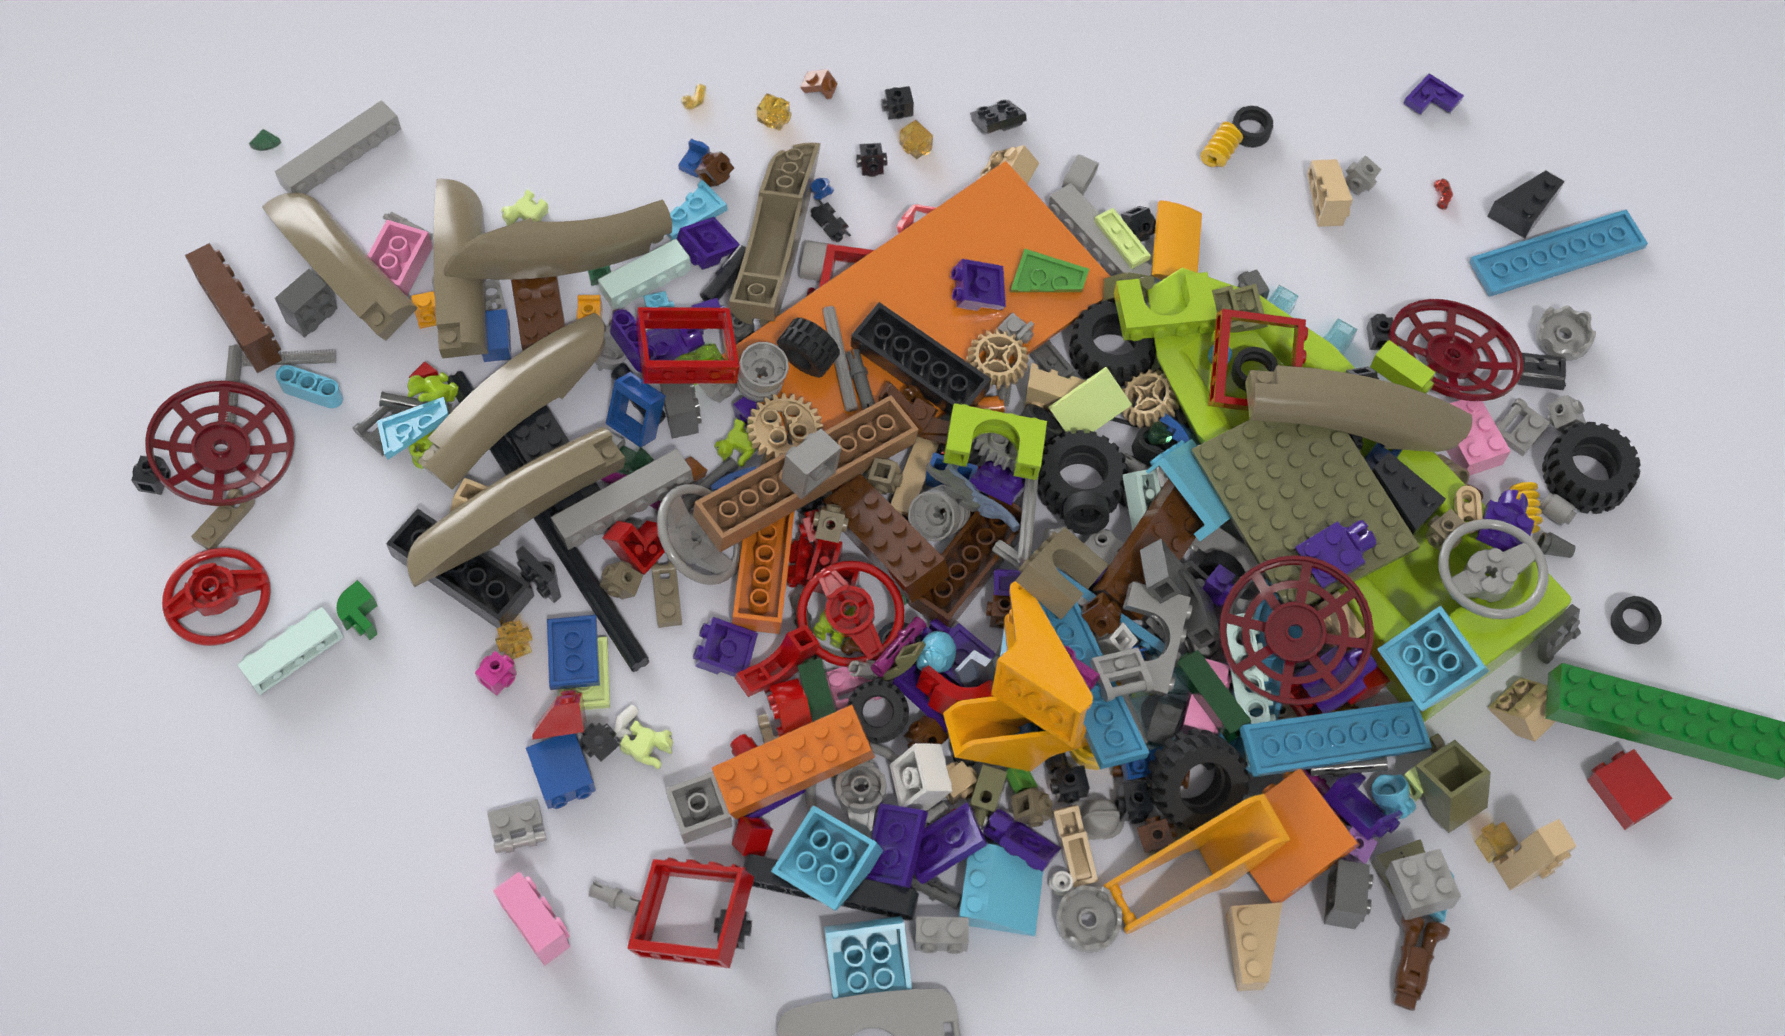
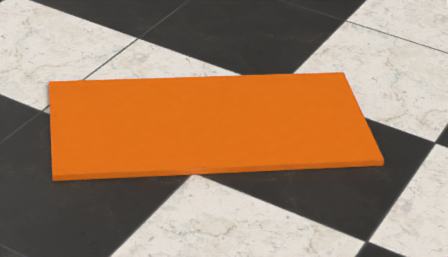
[721,161,1111,493]

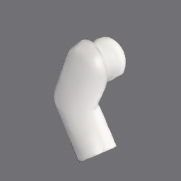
[614,705,639,741]

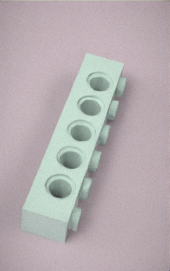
[1227,613,1276,767]

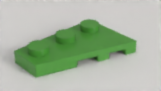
[1010,249,1089,292]

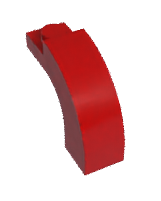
[735,625,820,697]
[916,665,994,715]

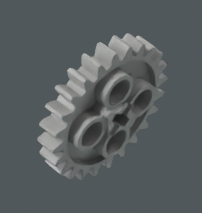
[972,433,1044,472]

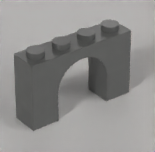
[1140,539,1220,649]

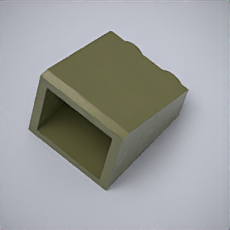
[1416,740,1491,833]

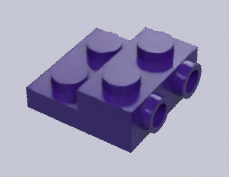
[677,217,740,270]
[951,259,1006,311]
[693,617,758,677]

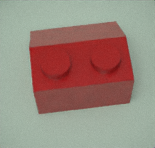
[532,690,587,740]

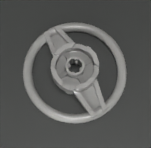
[657,484,742,585]
[1438,519,1549,619]
[805,742,900,839]

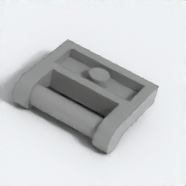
[1495,398,1551,457]
[1090,648,1154,702]

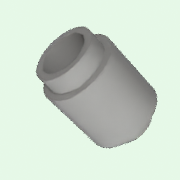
[1539,493,1577,526]

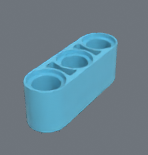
[275,365,343,409]

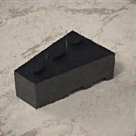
[1487,170,1565,239]
[1372,452,1446,536]

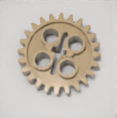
[747,393,823,460]

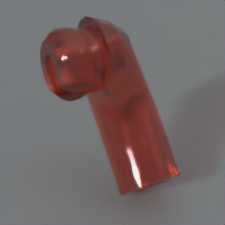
[1434,178,1453,210]

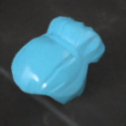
[916,631,956,673]
[1370,774,1416,820]

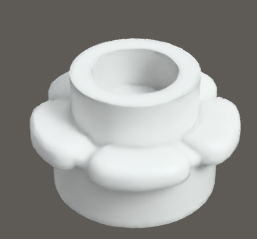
[1049,871,1074,896]

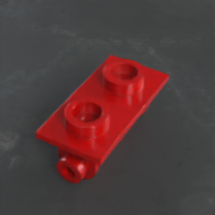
[786,536,814,588]

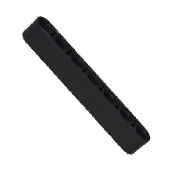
[743,854,919,921]

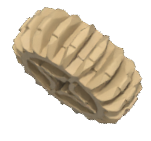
[966,329,1029,390]
[1122,369,1179,428]

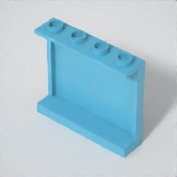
[1146,439,1230,541]

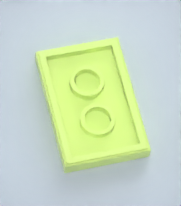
[1049,367,1132,434]
[559,636,610,710]

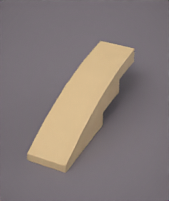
[891,437,940,516]

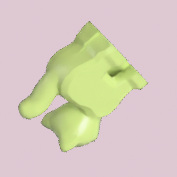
[501,189,549,226]
[620,720,673,769]

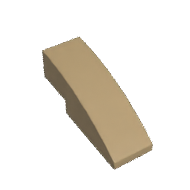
[1052,804,1098,888]

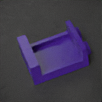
[1323,773,1403,841]

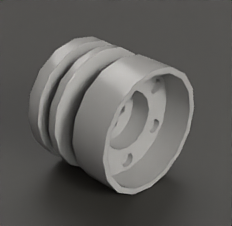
[736,342,789,402]
[908,485,970,542]

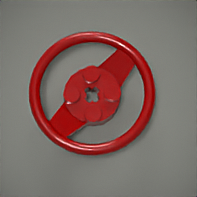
[162,548,271,646]
[797,561,905,667]

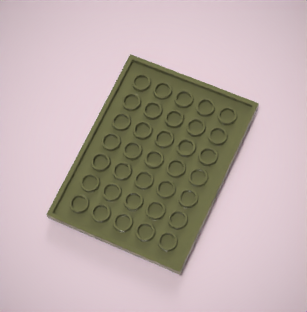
[1191,420,1420,605]

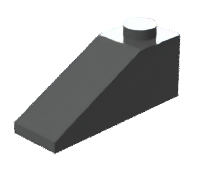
[1146,695,1187,746]

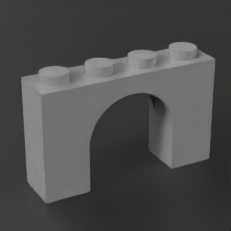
[1115,582,1192,696]

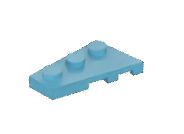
[667,180,728,240]
[377,397,449,460]

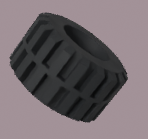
[777,317,840,378]
[846,680,909,744]

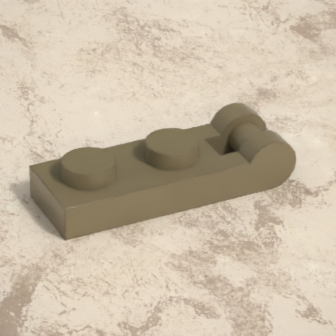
[191,489,255,550]
[652,561,682,628]

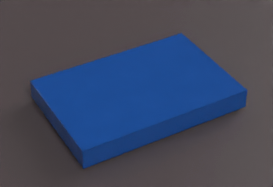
[547,615,600,690]

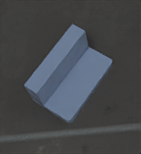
[955,650,996,688]

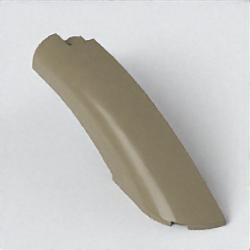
[729,143,820,325]
[433,179,489,359]
[262,193,418,341]
[443,199,672,280]
[417,313,607,490]
[1245,366,1472,452]
[407,427,625,587]

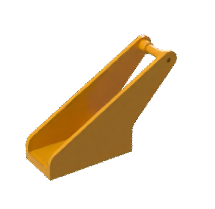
[991,581,1093,748]
[943,682,1121,772]
[1103,794,1290,934]

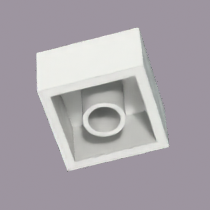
[890,743,952,811]

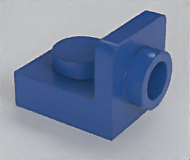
[678,139,710,178]

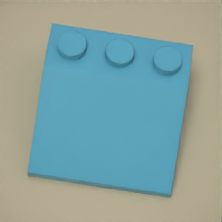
[1377,606,1490,711]
[771,805,883,911]
[959,844,1043,937]
[824,916,912,999]

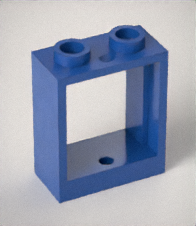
[606,372,666,448]

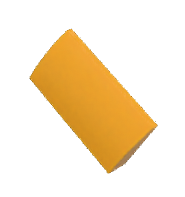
[1152,200,1202,281]

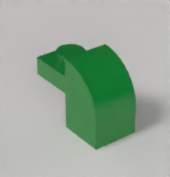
[336,580,378,640]

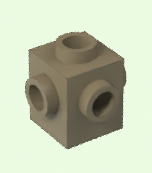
[867,457,903,495]
[812,504,849,543]
[1425,509,1465,551]
[600,561,643,600]
[1011,788,1053,827]

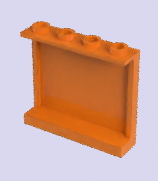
[1249,769,1360,903]

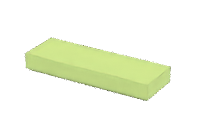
[1094,208,1151,269]

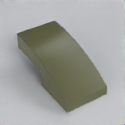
[881,641,926,681]

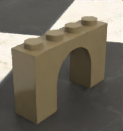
[1015,527,1109,620]

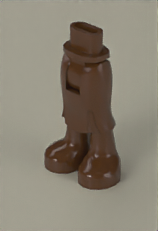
[1393,914,1450,1011]

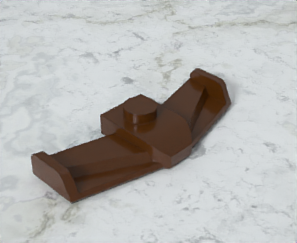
[879,381,950,445]

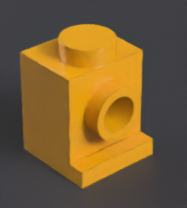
[411,291,436,329]
[577,295,603,320]

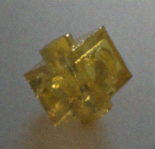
[757,93,792,131]
[495,620,533,660]

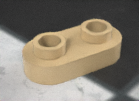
[1454,486,1483,533]

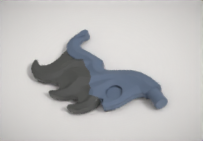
[926,463,1021,532]

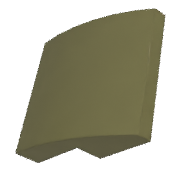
[1212,284,1268,333]

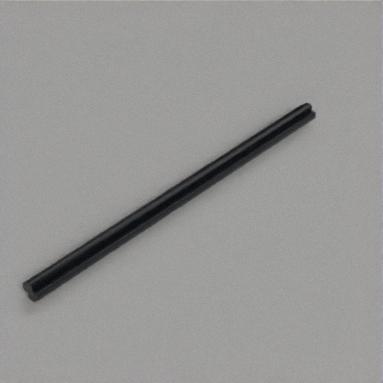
[447,371,650,672]

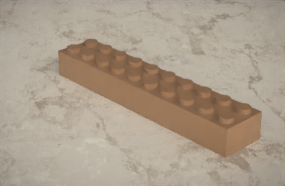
[693,395,919,552]

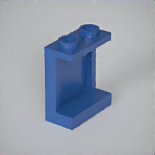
[526,734,596,809]

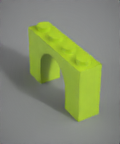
[1114,272,1217,341]
[1370,340,1436,394]
[943,403,1047,480]

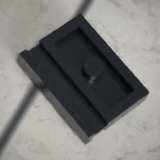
[1518,352,1566,391]

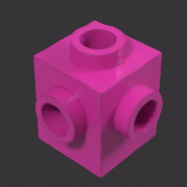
[474,651,517,696]

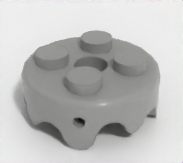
[1535,305,1596,361]
[1056,885,1122,953]

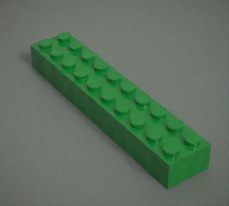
[1545,663,1785,780]

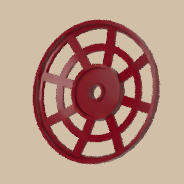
[1389,299,1523,401]
[145,380,294,506]
[1219,555,1374,706]

